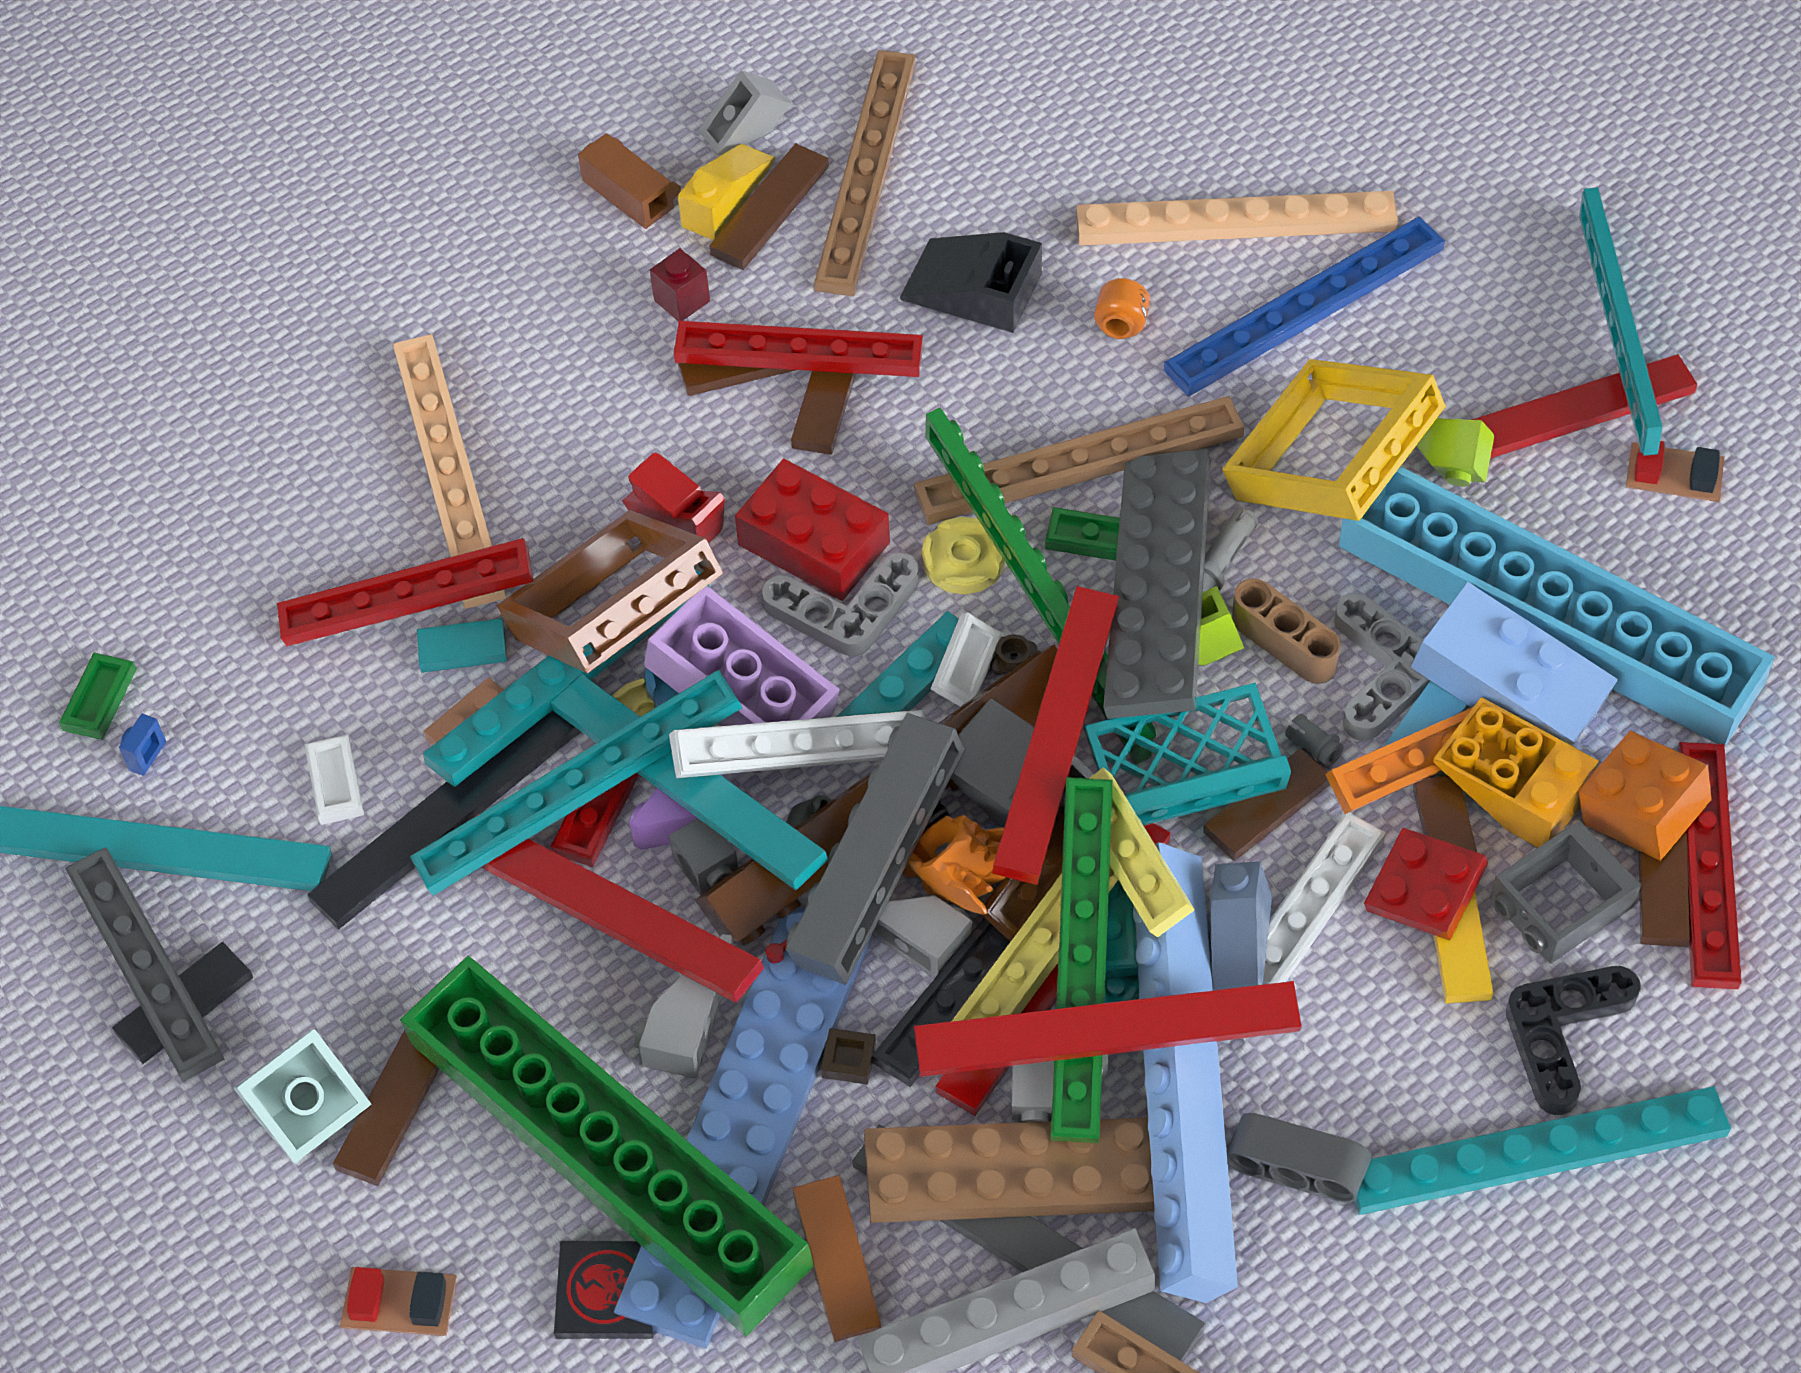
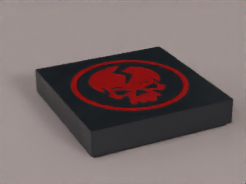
[554,1241,654,1339]

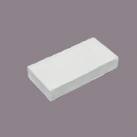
[931,612,1003,707]
[304,734,364,825]

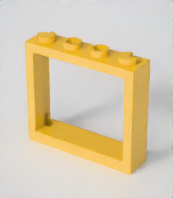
[1222,359,1446,521]

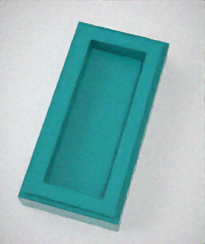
[417,618,507,673]

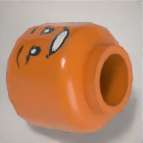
[1094,278,1151,339]

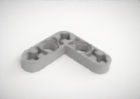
[762,553,919,656]
[1334,593,1430,741]

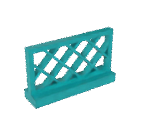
[1084,683,1291,826]

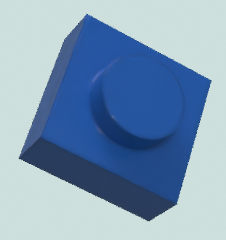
[119,713,166,776]

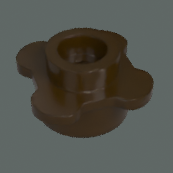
[990,634,1038,674]

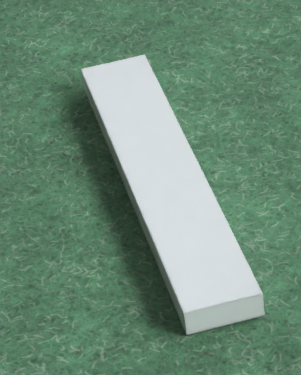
[669,710,924,778]
[1238,813,1386,1043]

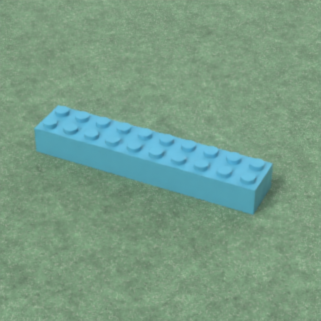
[1339,466,1775,746]

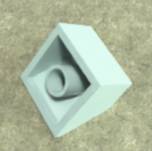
[233,1029,372,1164]

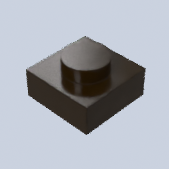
[821,1028,876,1085]

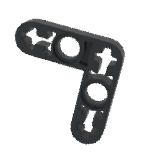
[1506,966,1641,1115]

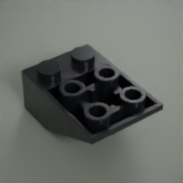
[900,232,1042,333]

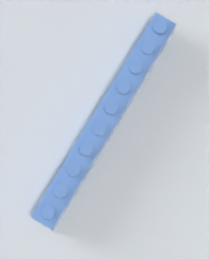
[1133,842,1238,1303]

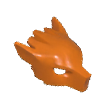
[903,815,1006,915]

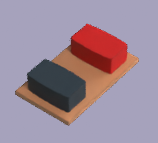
[1626,441,1725,502]
[340,1267,457,1336]

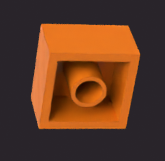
[1578,731,1711,861]

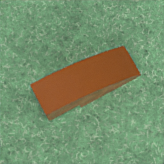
[793,1175,881,1342]

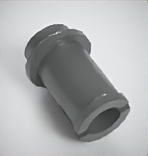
[1285,714,1344,767]

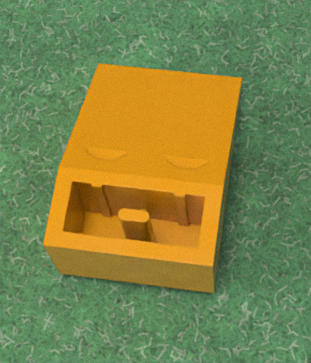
[1433,697,1599,848]

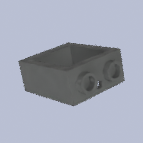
[1490,820,1641,964]

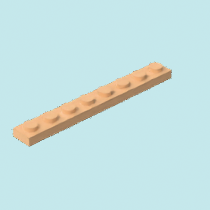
[1076,191,1398,245]
[393,334,506,609]

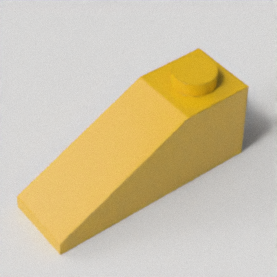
[678,143,775,240]

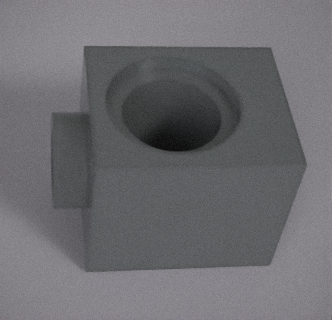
[669,819,738,895]

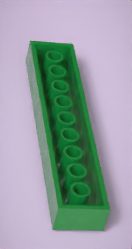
[400,955,814,1337]

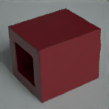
[649,248,710,322]

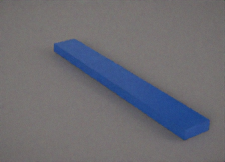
[1164,216,1445,397]

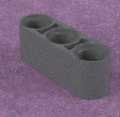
[1226,1113,1372,1203]

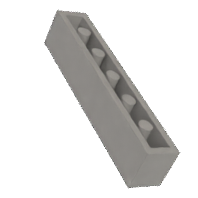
[857,1228,1155,1373]

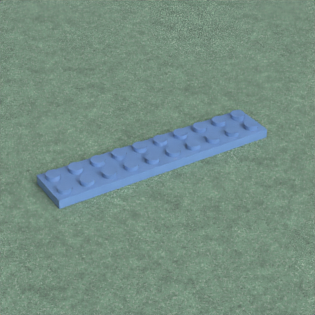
[614,907,873,1349]

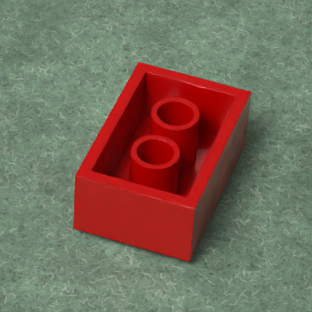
[735,458,890,602]

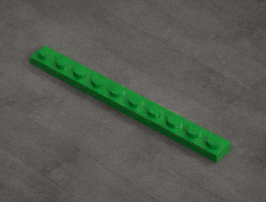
[925,407,1156,765]

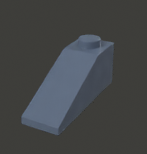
[1211,861,1272,990]

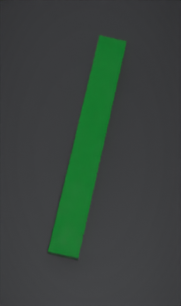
[1051,777,1113,1143]

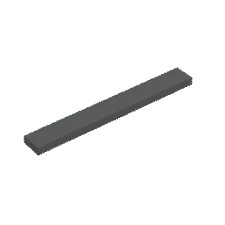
[852,1124,1206,1362]

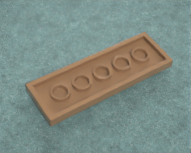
[864,1118,1155,1223]

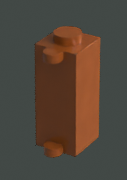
[578,133,681,229]

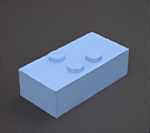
[1410,582,1618,746]

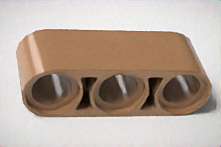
[1232,578,1341,684]

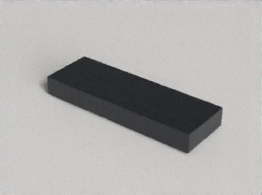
[112,941,253,1064]

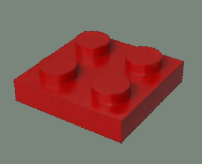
[1364,827,1488,941]

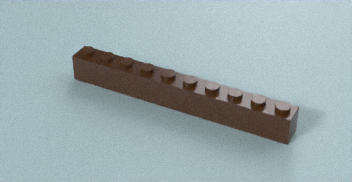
[695,644,1058,946]

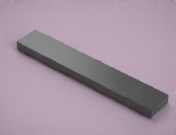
[65,847,225,1082]

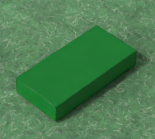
[59,652,137,740]

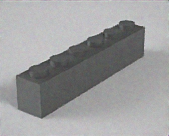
[786,713,965,985]

